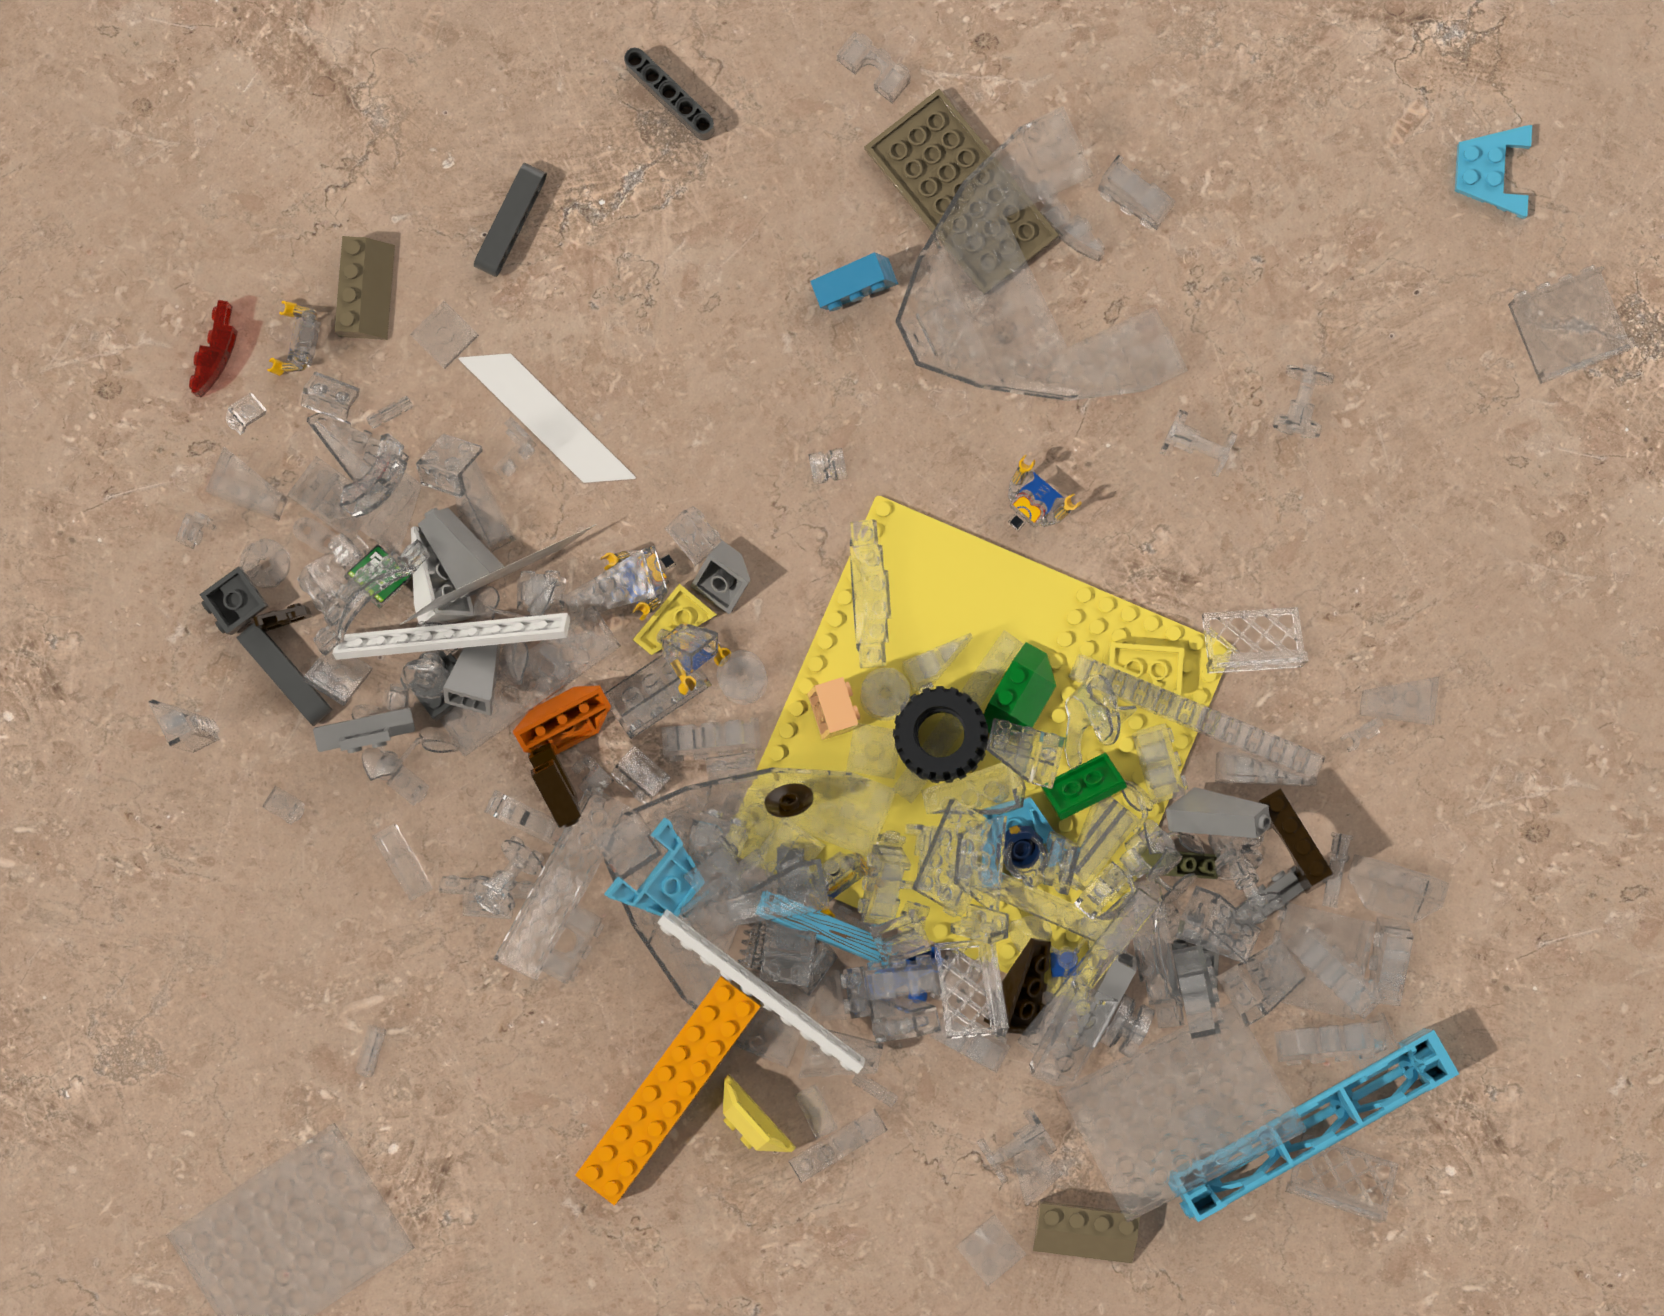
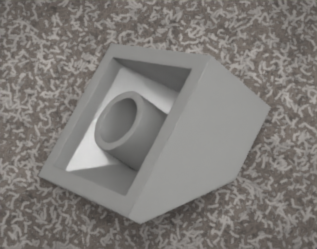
[691,540,751,614]

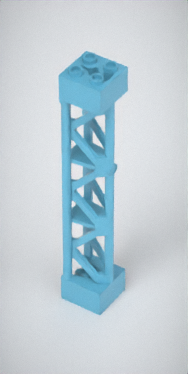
[1167,1028,1459,1222]

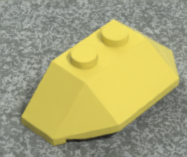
[723,1074,796,1152]

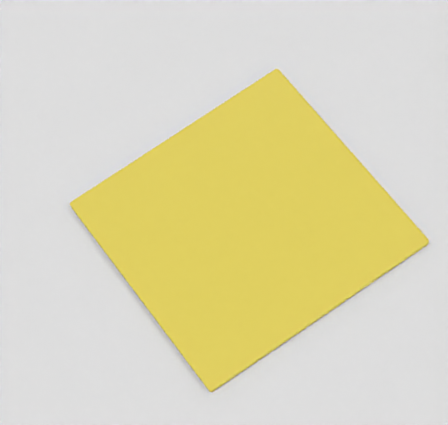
[723,496,1232,1005]

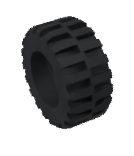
[893,686,989,783]

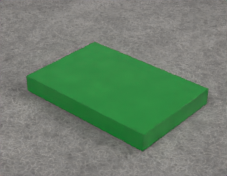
[1040,752,1127,820]

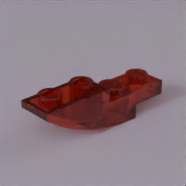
[189,300,238,397]

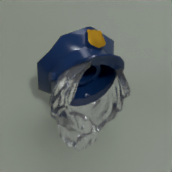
[998,825,1048,887]

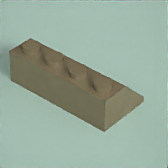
[335,236,395,340]
[1033,1201,1140,1263]

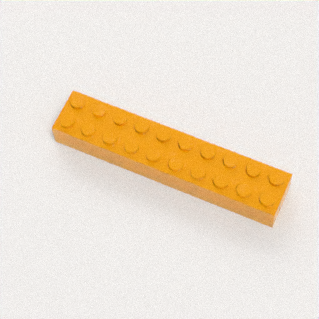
[575,975,762,1206]

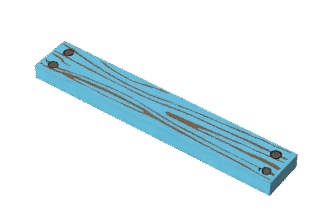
[755,890,894,966]

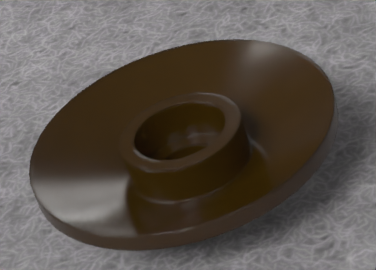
[764,783,814,818]

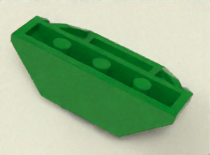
[984,642,1056,739]

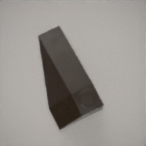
[983,938,1051,1035]

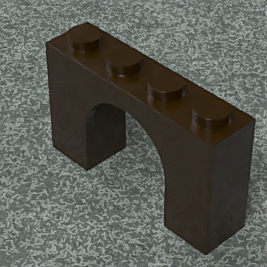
[528,742,582,828]
[1258,788,1334,894]

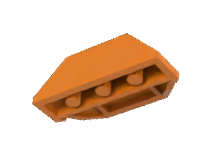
[513,685,611,755]

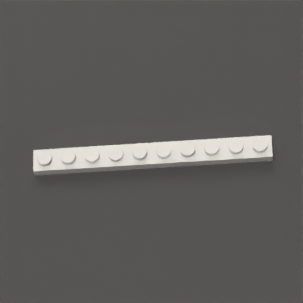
[332,613,570,660]
[657,909,865,1074]

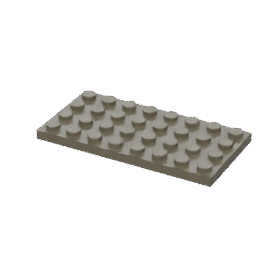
[864,89,1059,296]

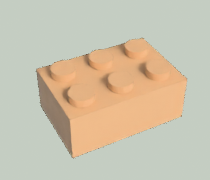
[807,677,860,740]

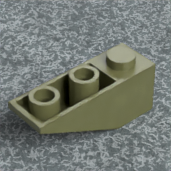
[1140,850,1219,879]

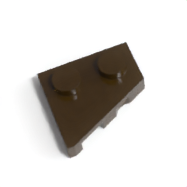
[253,603,312,632]

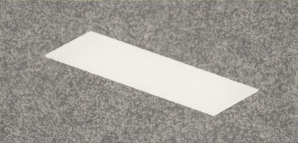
[458,353,636,483]
[400,524,597,625]

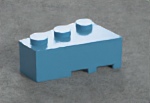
[810,252,898,312]

